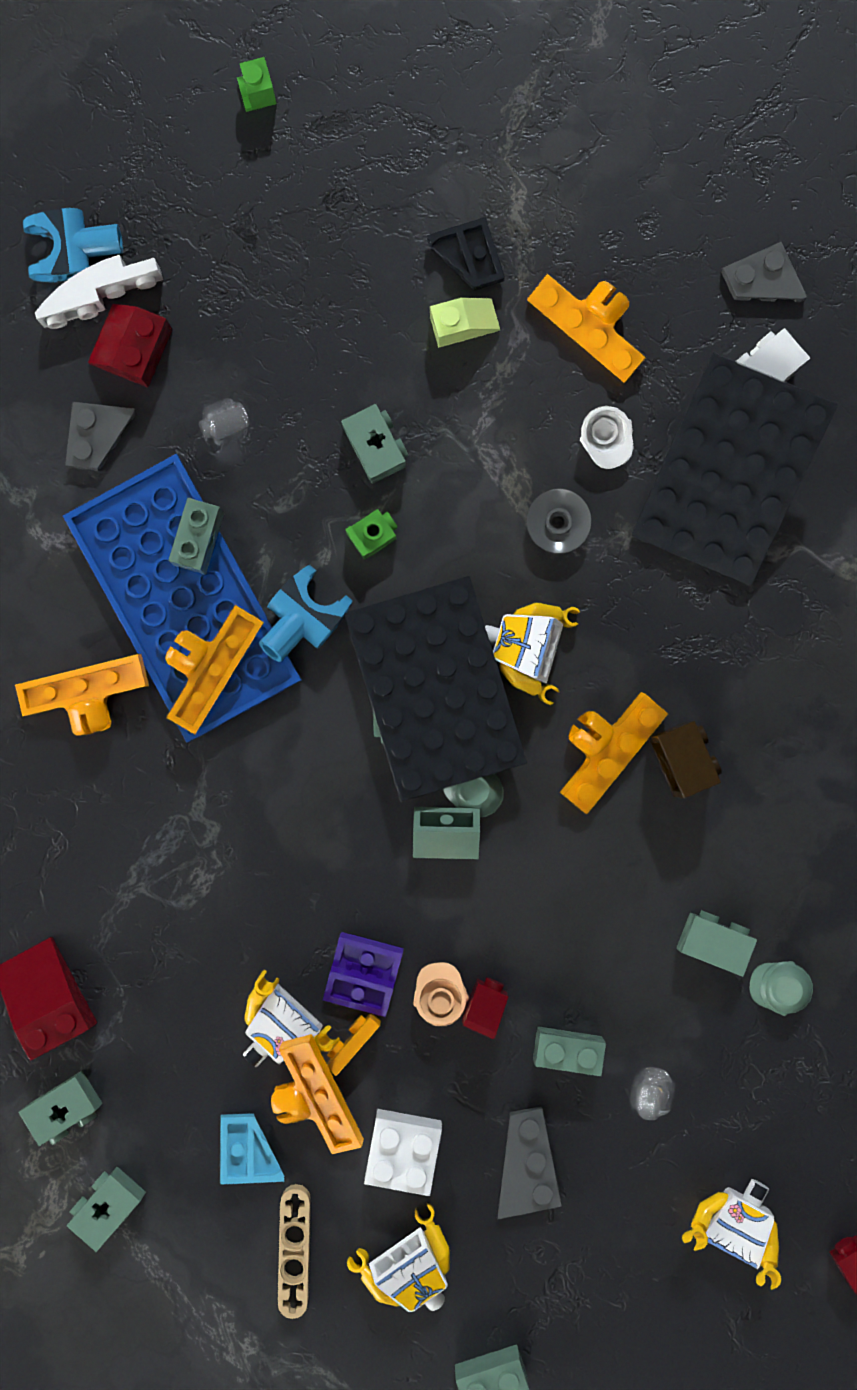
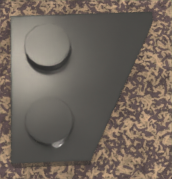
[721,242,807,303]
[65,402,137,471]

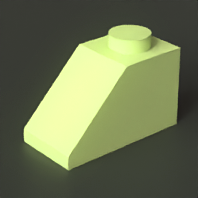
[430,298,500,348]

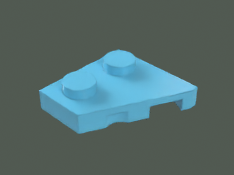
[220,1114,284,1184]

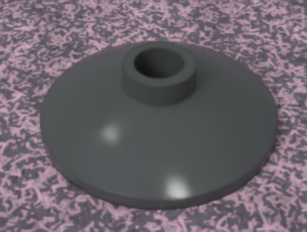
[526,489,592,554]

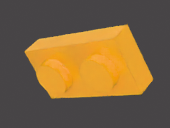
[327,1013,381,1076]

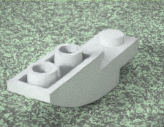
[35,255,163,329]

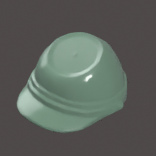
[443,773,504,817]
[749,961,813,1016]

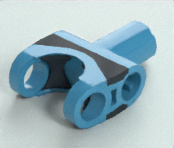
[23,208,123,283]
[259,565,353,662]

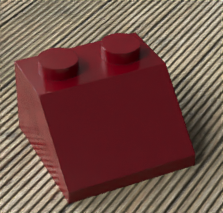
[88,304,173,388]

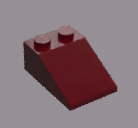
[0,937,97,1061]

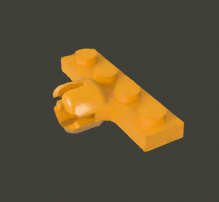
[527,274,646,383]
[165,605,264,734]
[15,654,149,736]
[560,692,668,814]
[271,1034,364,1154]

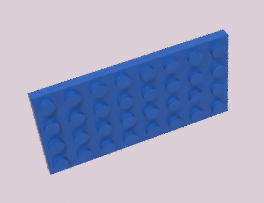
[63,454,302,743]

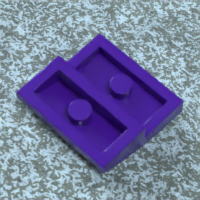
[323,932,404,1017]

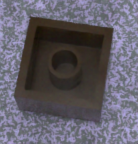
[649,721,722,798]

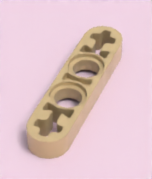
[278,1184,311,1319]

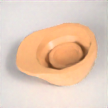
[413,962,469,1026]

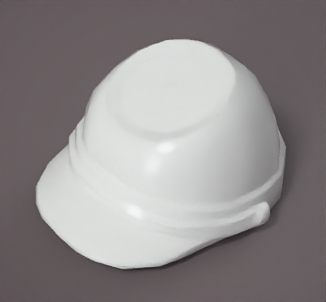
[580,406,634,469]

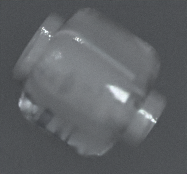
[199,398,249,446]
[630,1067,676,1120]

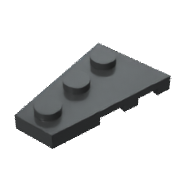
[497,1106,562,1219]

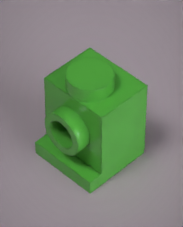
[237,57,277,112]
[345,509,398,560]

